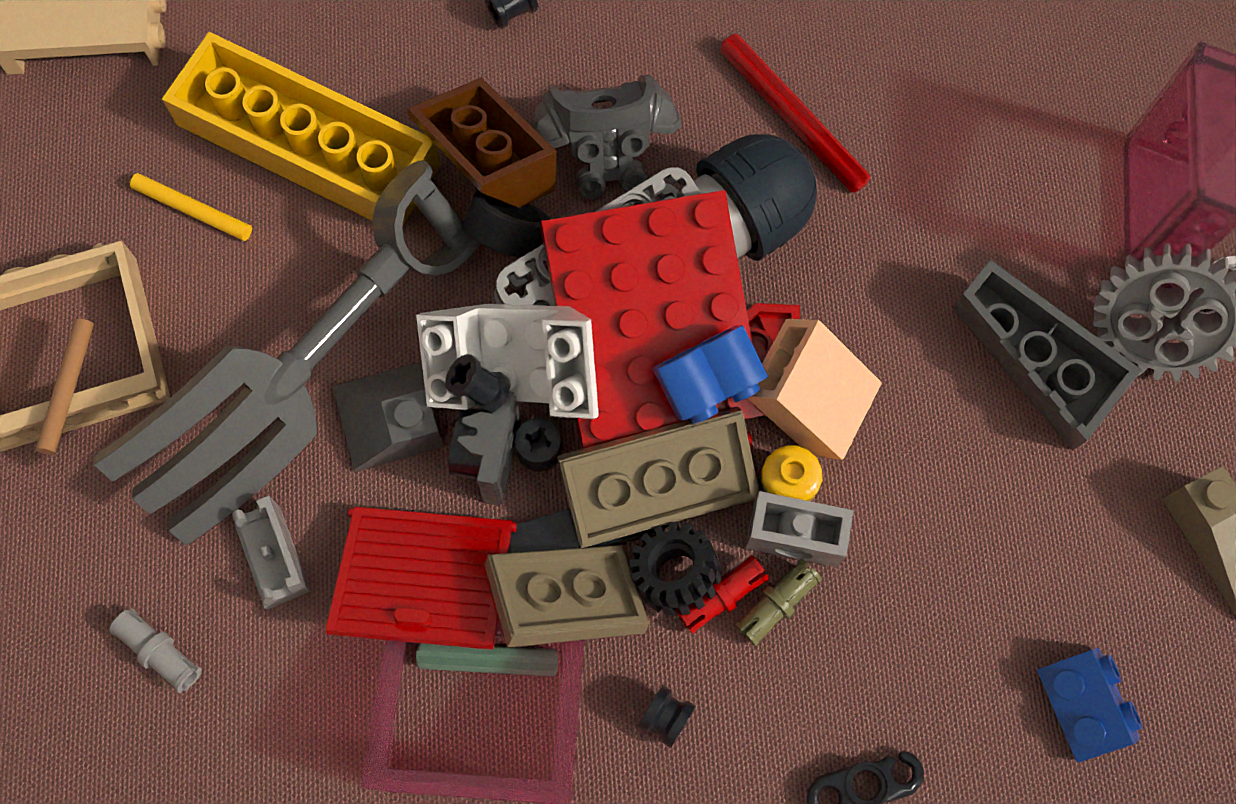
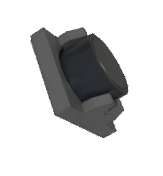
[448,391,521,506]

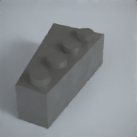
[953,259,1142,450]

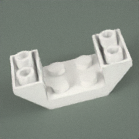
[416,304,598,419]

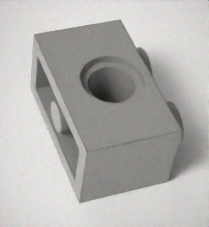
[745,491,854,567]

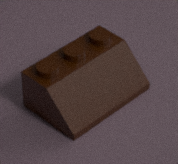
[407,77,557,208]

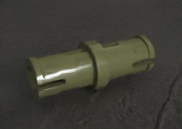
[734,559,822,647]

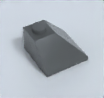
[333,362,444,472]

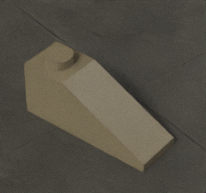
[1162,466,1236,616]

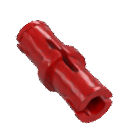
[675,555,769,634]

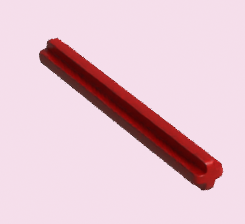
[720,33,870,193]

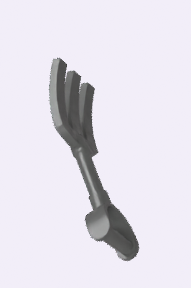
[94,160,481,546]

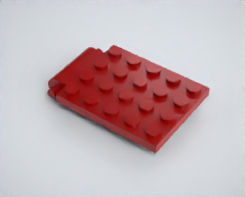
[540,190,765,450]

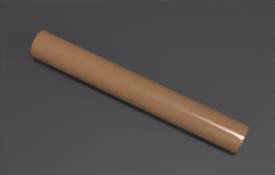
[35,319,94,455]

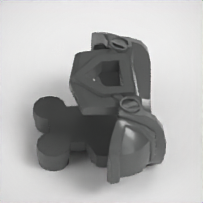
[531,74,681,199]

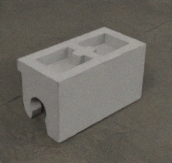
[232,496,311,610]

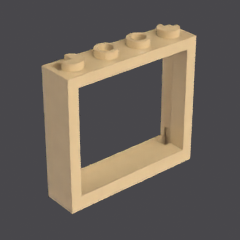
[0,241,171,452]

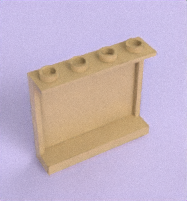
[0,0,166,75]

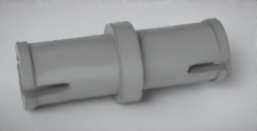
[109,608,202,693]

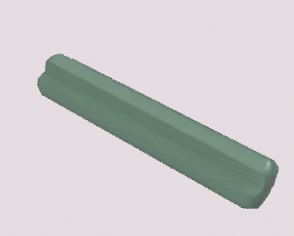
[416,643,559,677]

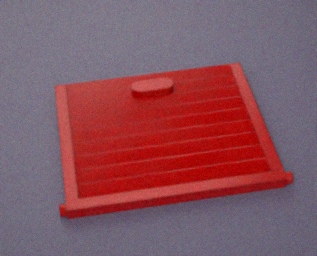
[325,507,517,650]

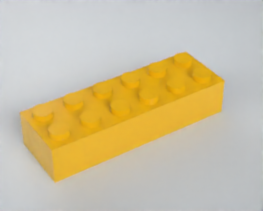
[162,32,441,226]

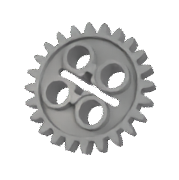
[1093,243,1236,381]

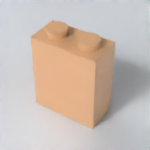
[747,319,882,460]

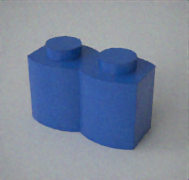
[652,325,768,424]

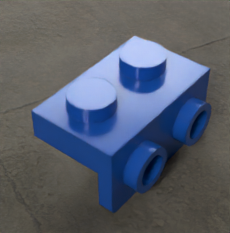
[1037,647,1143,763]

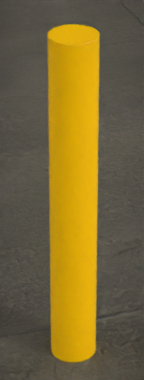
[130,173,252,241]

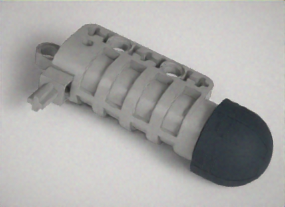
[494,134,817,306]

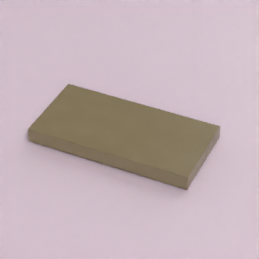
[557,407,759,548]

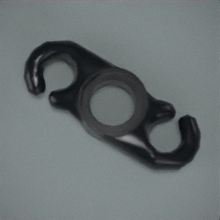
[806,750,924,804]

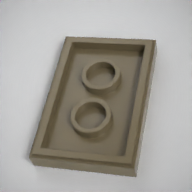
[484,545,649,648]

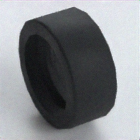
[462,191,550,258]

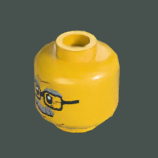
[759,445,822,501]

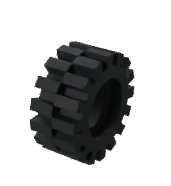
[629,522,721,616]

